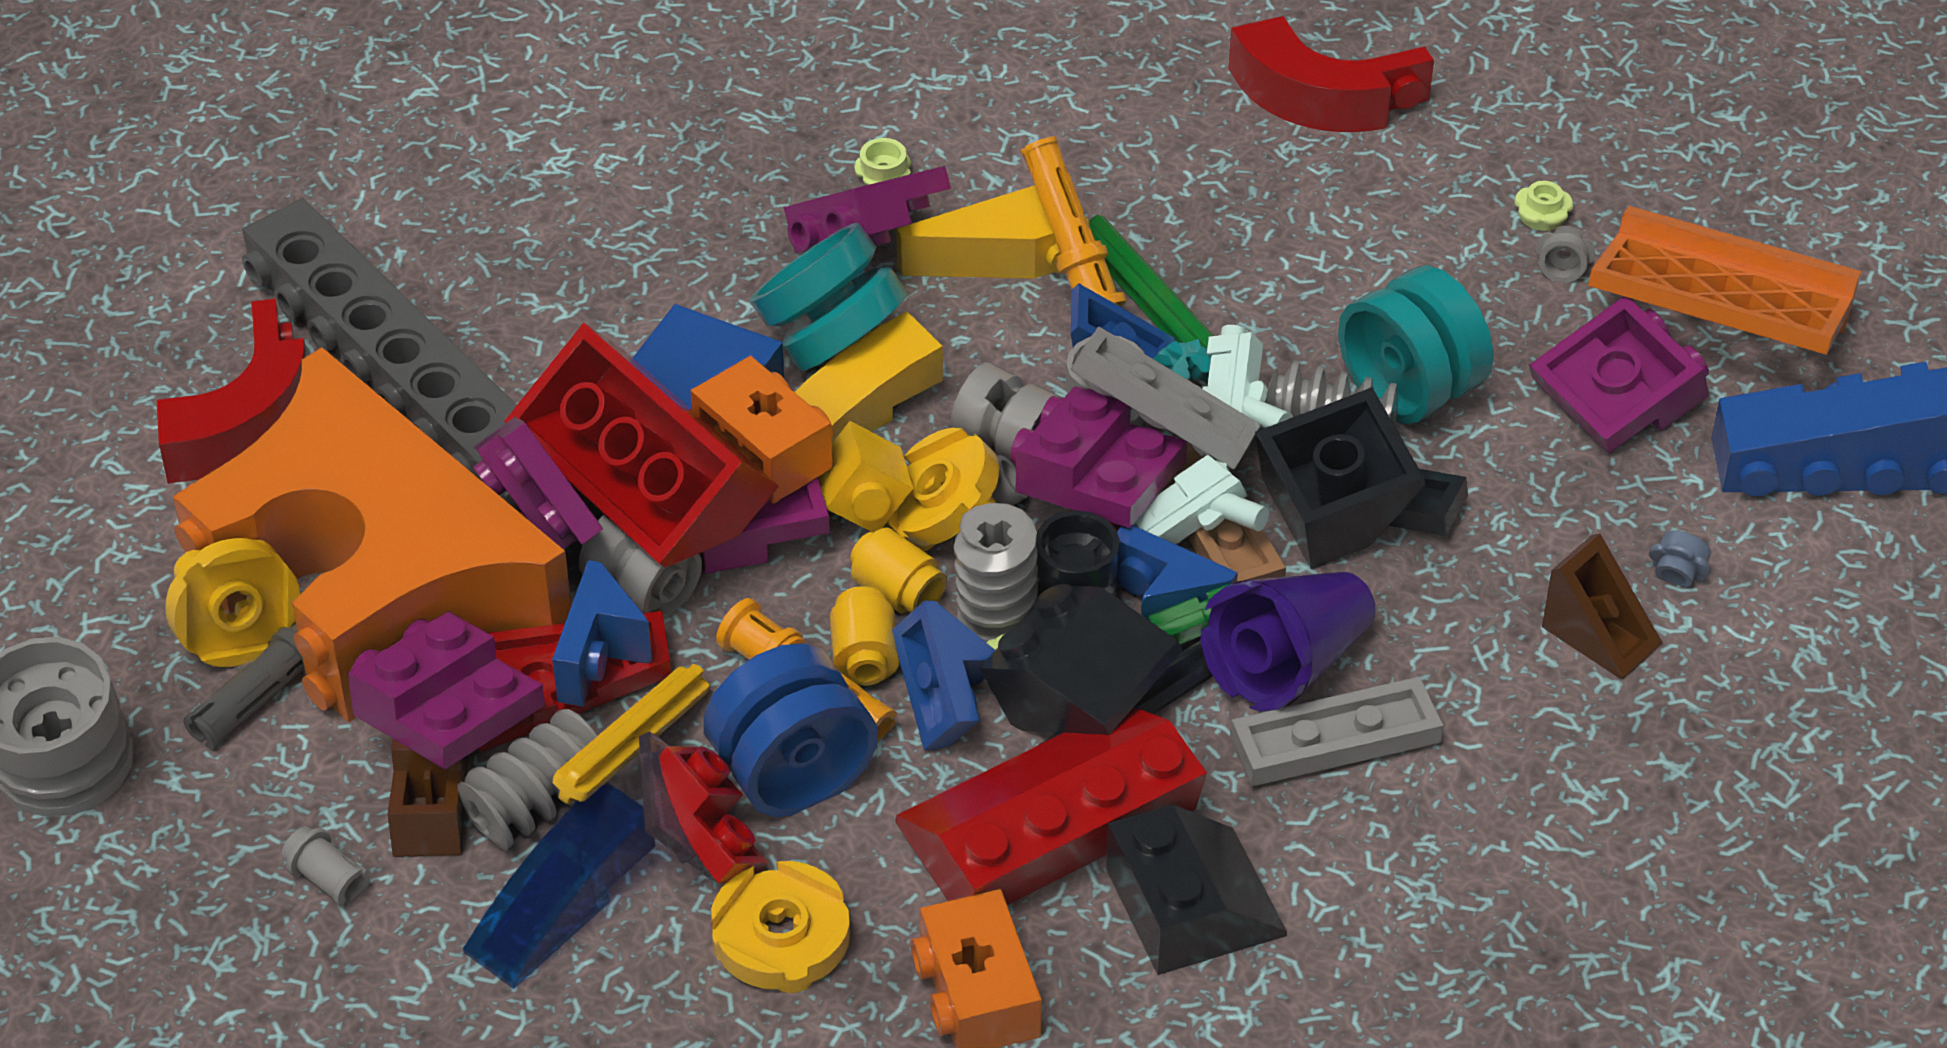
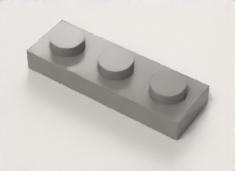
[1070,326,1261,469]
[1230,676,1444,787]

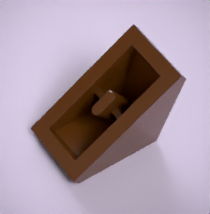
[1542,534,1662,679]

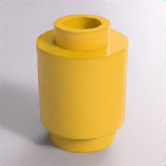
[850,527,947,614]
[829,586,899,686]

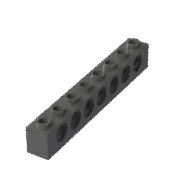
[242,198,584,513]

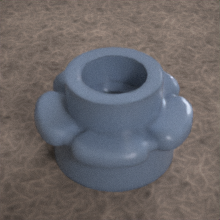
[1649,531,1711,588]

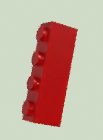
[504,322,779,568]
[895,707,1207,905]

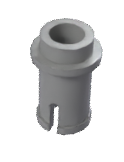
[282,826,371,907]

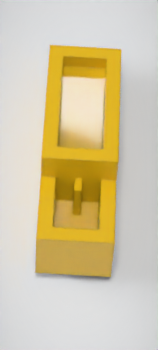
[795,311,943,443]

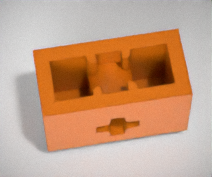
[690,355,834,504]
[910,889,1042,1048]

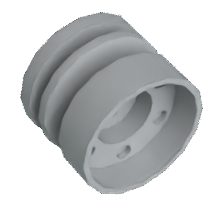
[0,637,134,817]

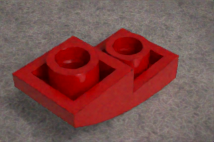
[659,746,769,884]

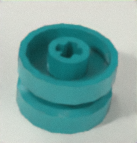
[749,222,908,371]
[1338,265,1494,424]

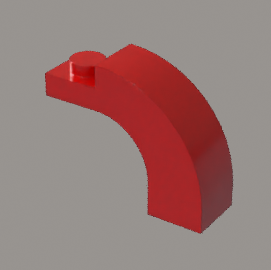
[1228,16,1434,132]
[157,298,307,484]

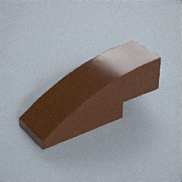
[387,739,468,857]

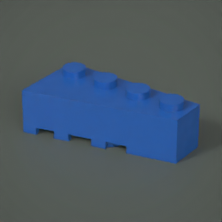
[1711,362,1947,496]

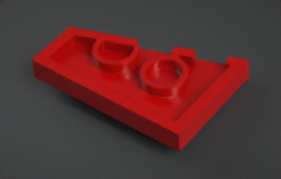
[479,611,671,753]

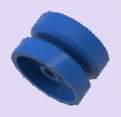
[704,643,878,817]

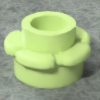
[854,138,911,185]
[1514,181,1573,231]

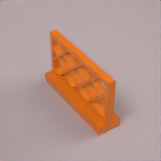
[1588,206,1862,355]

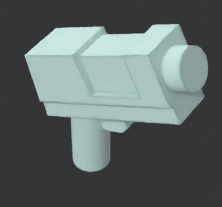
[1202,325,1293,429]
[1133,455,1269,544]

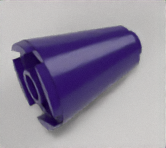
[1201,572,1376,712]

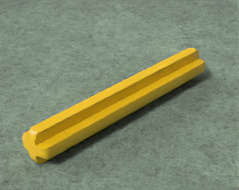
[552,664,710,804]

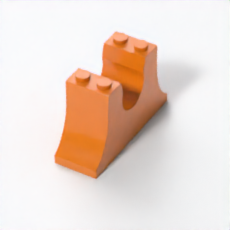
[173,347,571,723]

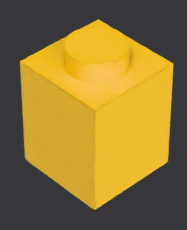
[817,421,914,532]

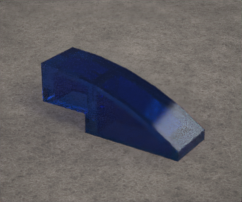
[463,782,656,989]

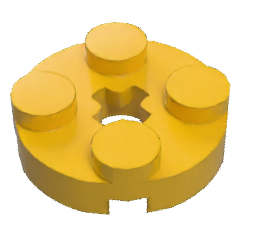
[887,427,999,551]
[165,538,300,667]
[711,861,850,993]

